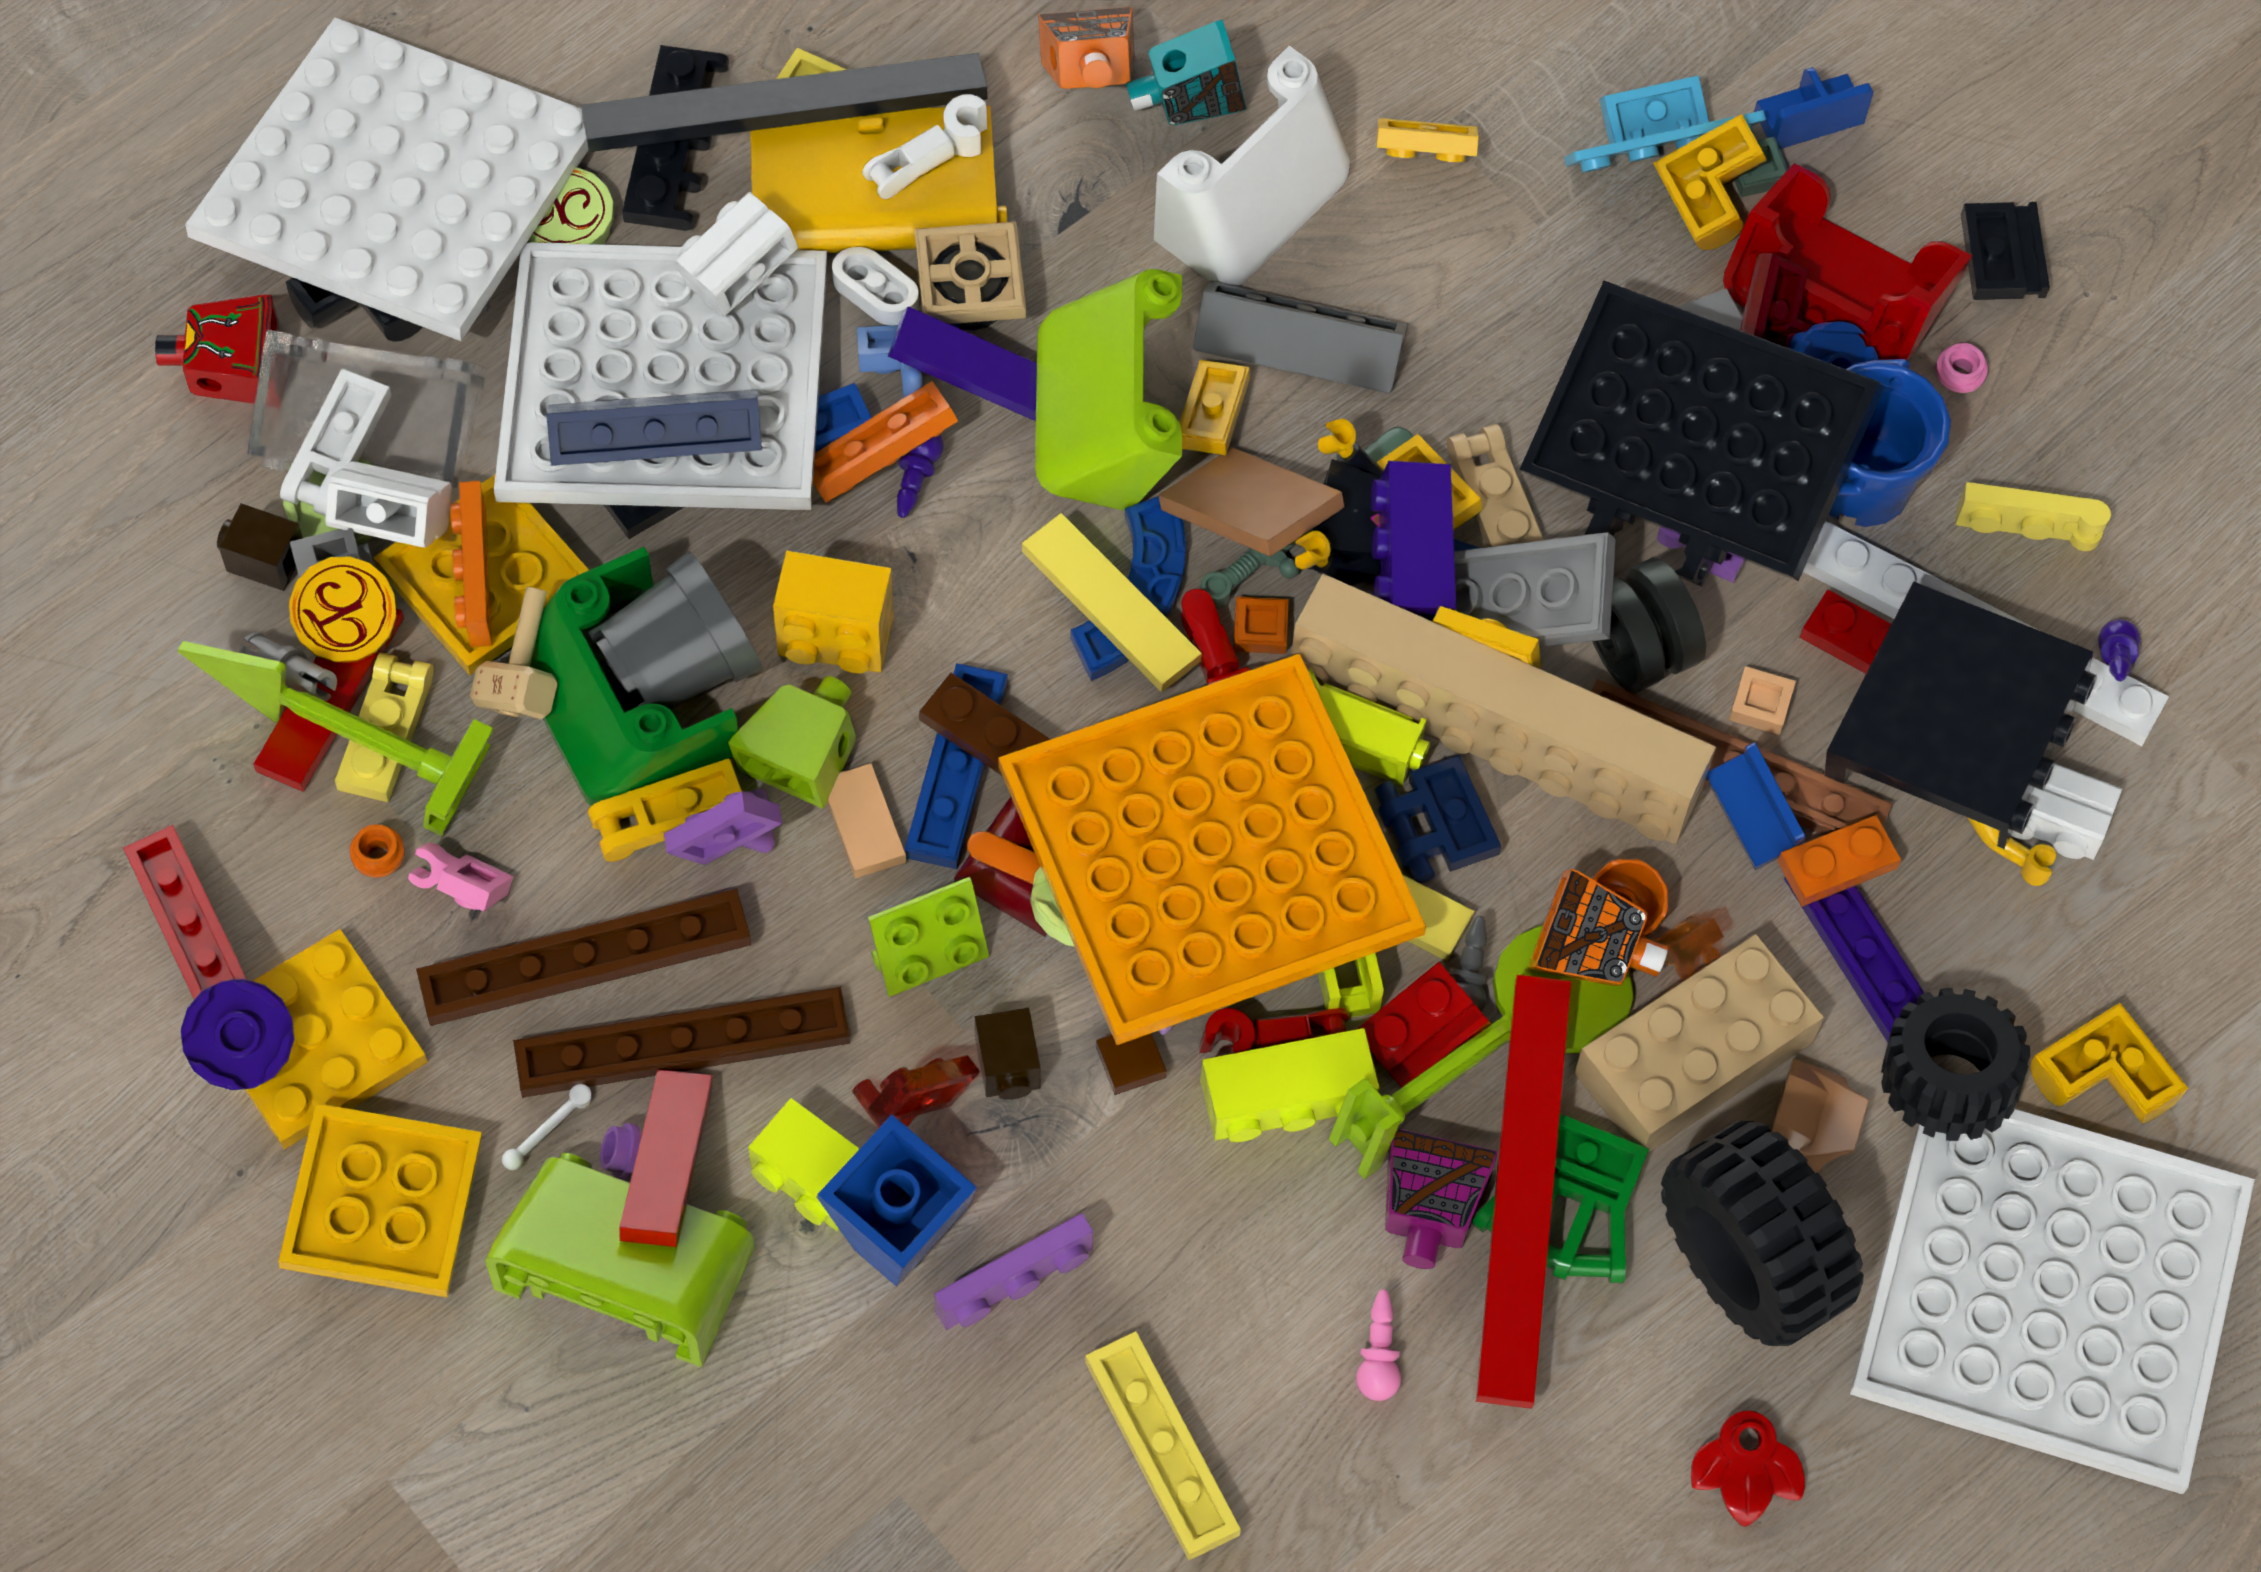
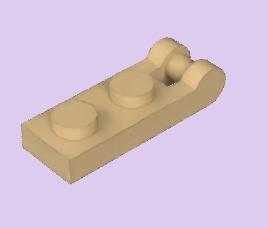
[1447,424,1544,547]

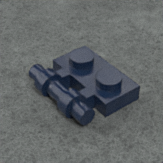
[1374,755,1501,884]

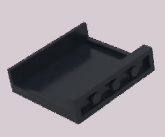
[1824,581,2097,849]

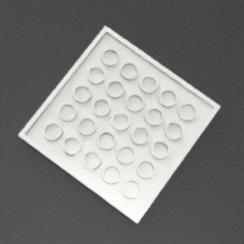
[185,17,588,341]
[494,243,827,510]
[1850,1109,2255,1494]

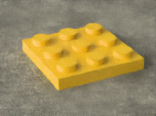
[373,475,589,676]
[244,929,428,1150]
[278,1103,482,1298]

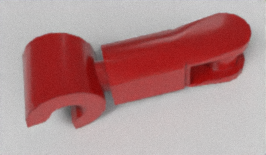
[1181,589,1251,685]
[1199,1007,1349,1054]

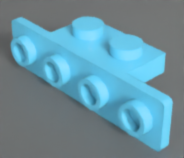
[1564,75,1766,173]

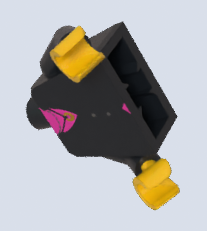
[1295,419,1384,586]

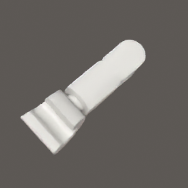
[862,94,987,199]

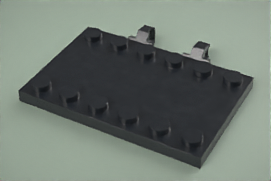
[1520,280,1885,587]

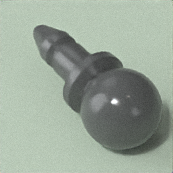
[1450,916,1488,1012]

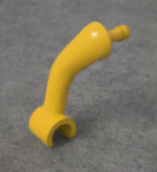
[1967,817,2056,886]

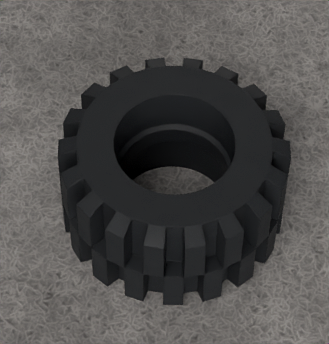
[1881,988,2030,1141]

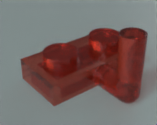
[852,1055,980,1128]

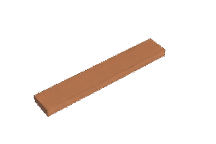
[1591,679,1893,835]

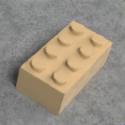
[1574,934,1824,1154]

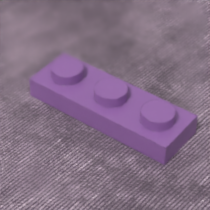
[934,1213,1093,1330]

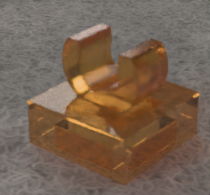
[1654,916,1724,981]

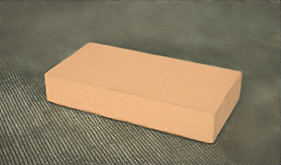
[827,763,906,879]

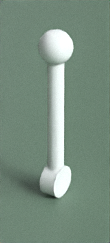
[501,1084,592,1170]

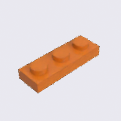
[813,381,958,503]
[450,481,492,647]

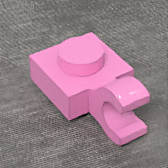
[408,842,514,911]

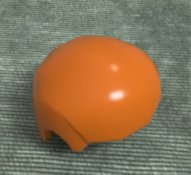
[1592,859,1668,938]

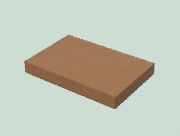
[1158,447,1344,557]

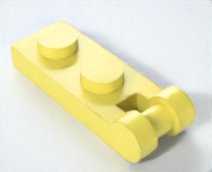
[1955,482,2111,551]
[335,652,434,803]

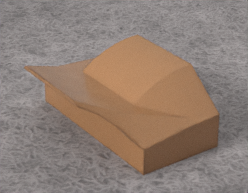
[1771,1058,1869,1173]

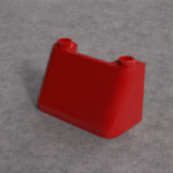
[1723,163,1973,361]

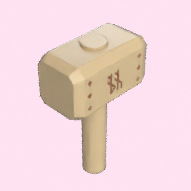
[470,587,557,719]

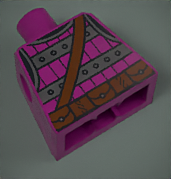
[1385,1129,1498,1269]

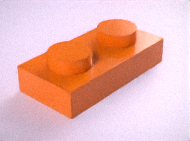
[1777,815,1901,907]

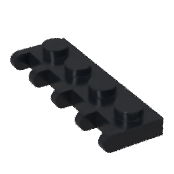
[622,45,729,231]

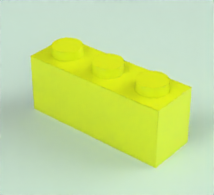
[1200,1028,1380,1142]

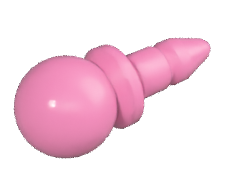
[1356,1289,1401,1401]

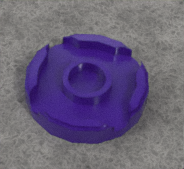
[181,979,294,1091]

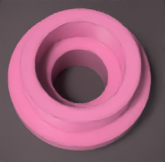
[1935,343,1988,393]

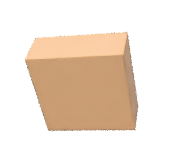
[1729,666,1796,735]

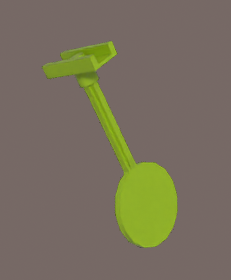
[1329,925,1634,1180]

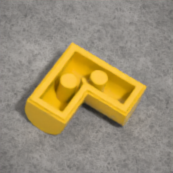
[1653,114,1767,250]
[2030,1003,2188,1124]

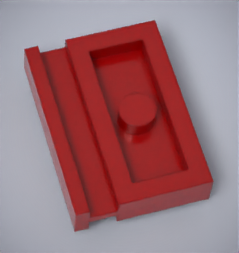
[1357,962,1491,1088]

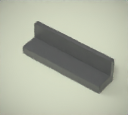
[1193,281,1408,393]

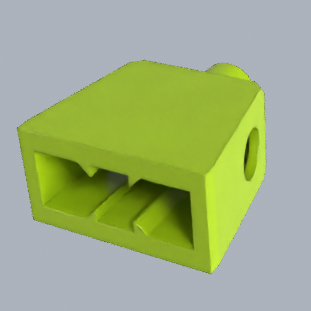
[728,676,856,809]

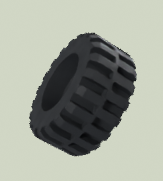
[1661,1121,1864,1346]

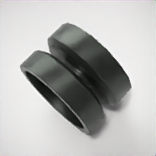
[1592,557,1707,693]

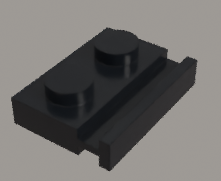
[1961,202,2050,300]

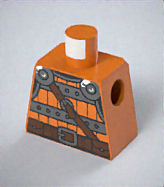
[1038,7,1135,89]
[1527,869,1668,986]

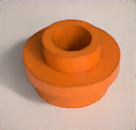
[350,824,405,878]

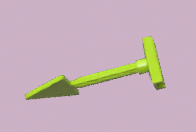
[177,641,493,837]

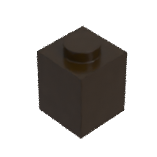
[217,503,303,591]
[974,1007,1041,1100]

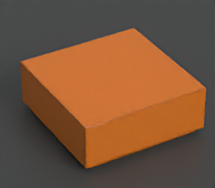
[1233,597,1288,654]

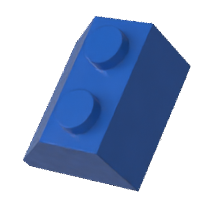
[816,1115,977,1287]

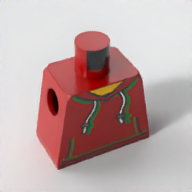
[155,295,279,405]

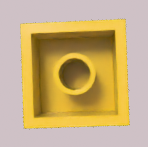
[773,550,894,673]

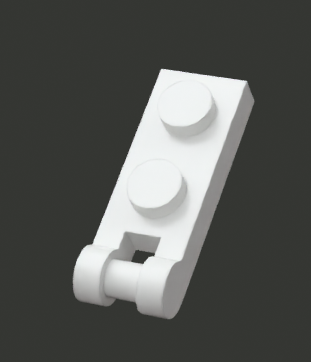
[280,369,392,516]

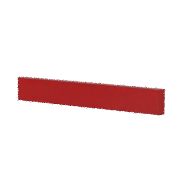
[1475,974,1571,1409]

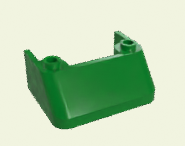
[530,546,738,806]

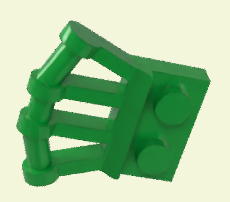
[1472,1114,1649,1283]

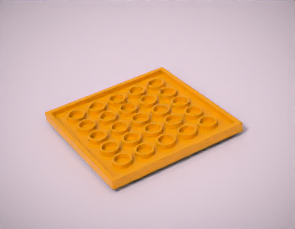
[998,653,1426,1045]

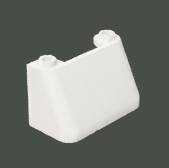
[1154,46,1350,286]

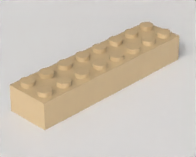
[1291,573,1716,845]

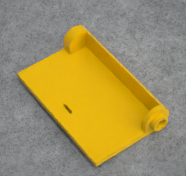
[750,105,1007,253]

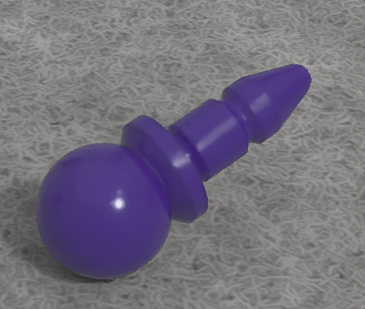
[897,434,944,518]
[2098,619,2141,682]

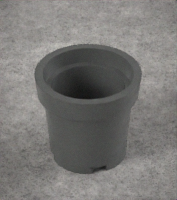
[588,551,763,709]

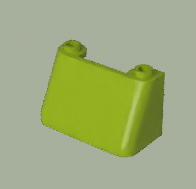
[1035,269,1182,511]
[485,1153,755,1367]

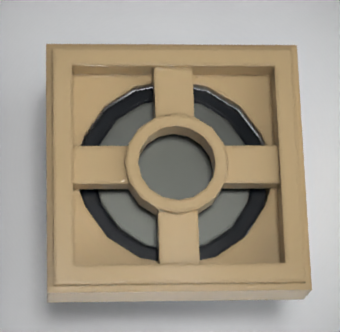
[915,222,1026,331]

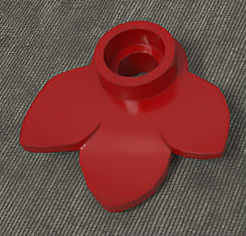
[1691,1411,1805,1527]

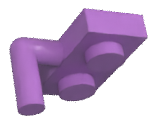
[664,789,782,865]

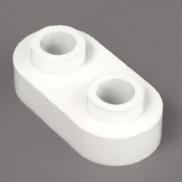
[832,247,919,326]

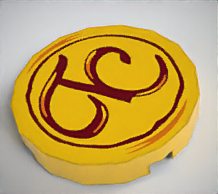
[289,556,397,663]

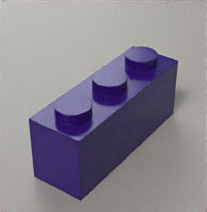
[1370,461,1456,622]

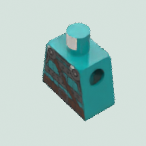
[1126,19,1247,125]

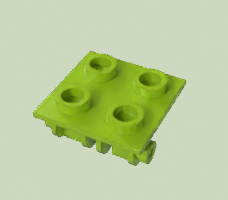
[868,877,989,997]

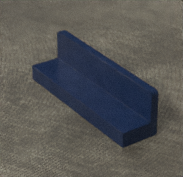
[546,390,762,466]

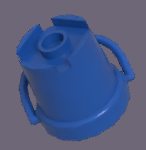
[1829,359,1951,527]

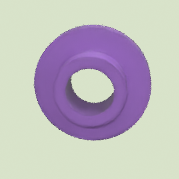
[600,1123,641,1180]

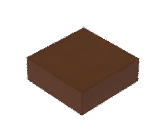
[1096,1033,1167,1095]

